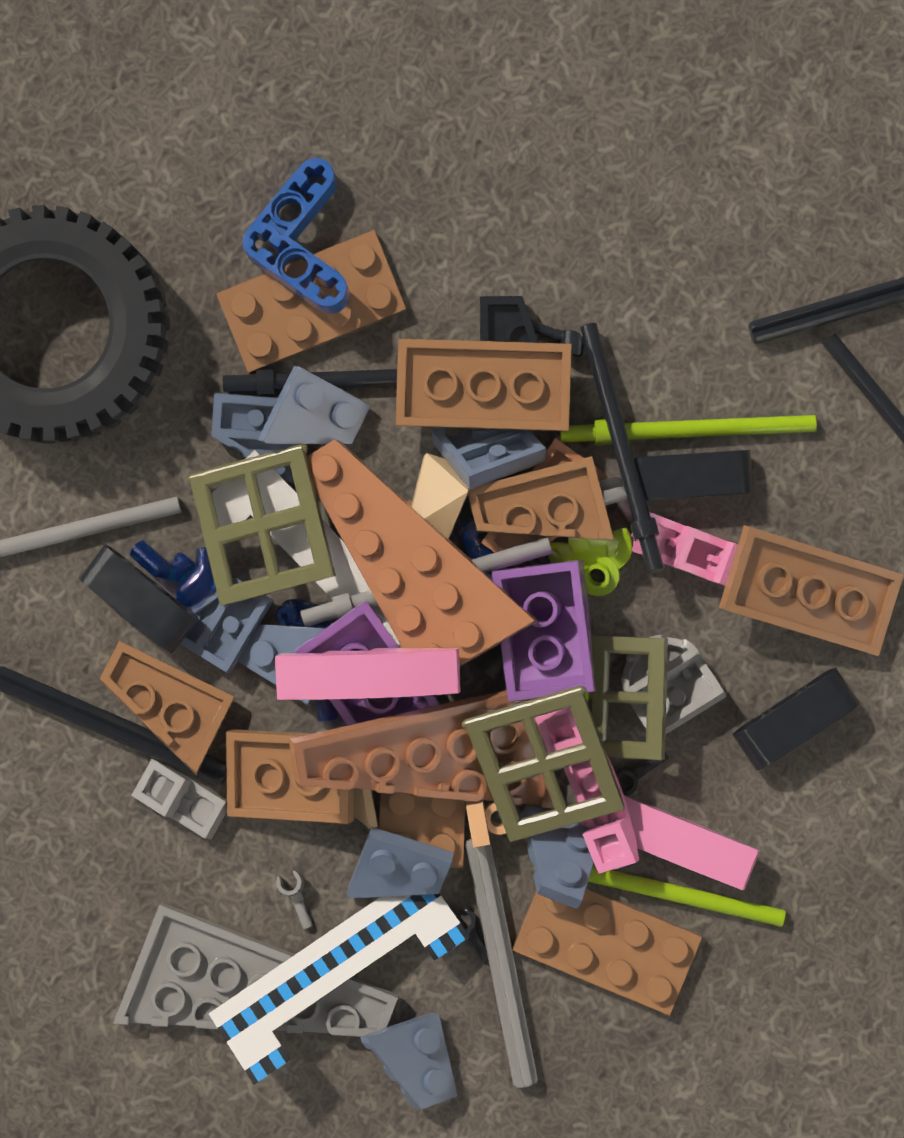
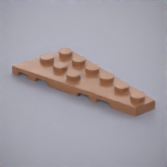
[307,439,538,666]
[289,690,555,809]

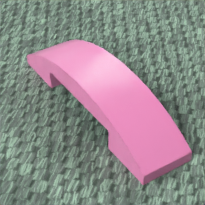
[535,707,639,874]

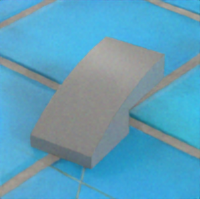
[131,759,227,839]

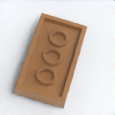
[216,230,406,374]
[396,339,572,431]
[719,525,904,656]
[512,887,702,1016]

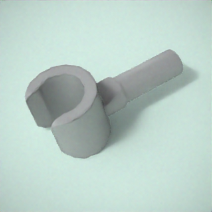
[599,476,634,523]
[276,870,313,929]

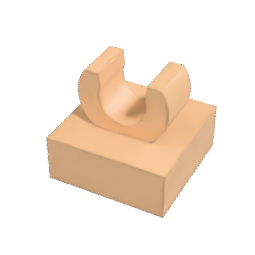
[466,800,506,848]

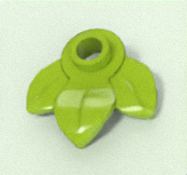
[548,528,633,596]

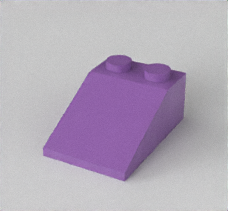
[492,559,595,701]
[294,600,440,725]

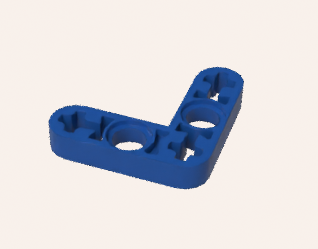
[242,158,350,314]

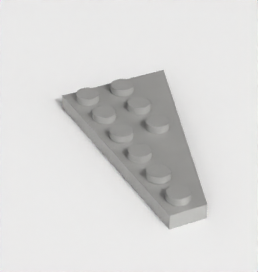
[113,902,399,1036]

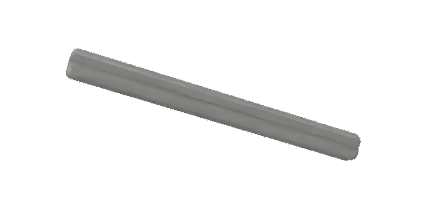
[466,839,538,1088]

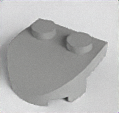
[621,635,726,735]

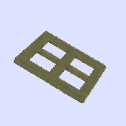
[187,443,336,606]
[588,635,668,760]
[462,685,625,842]

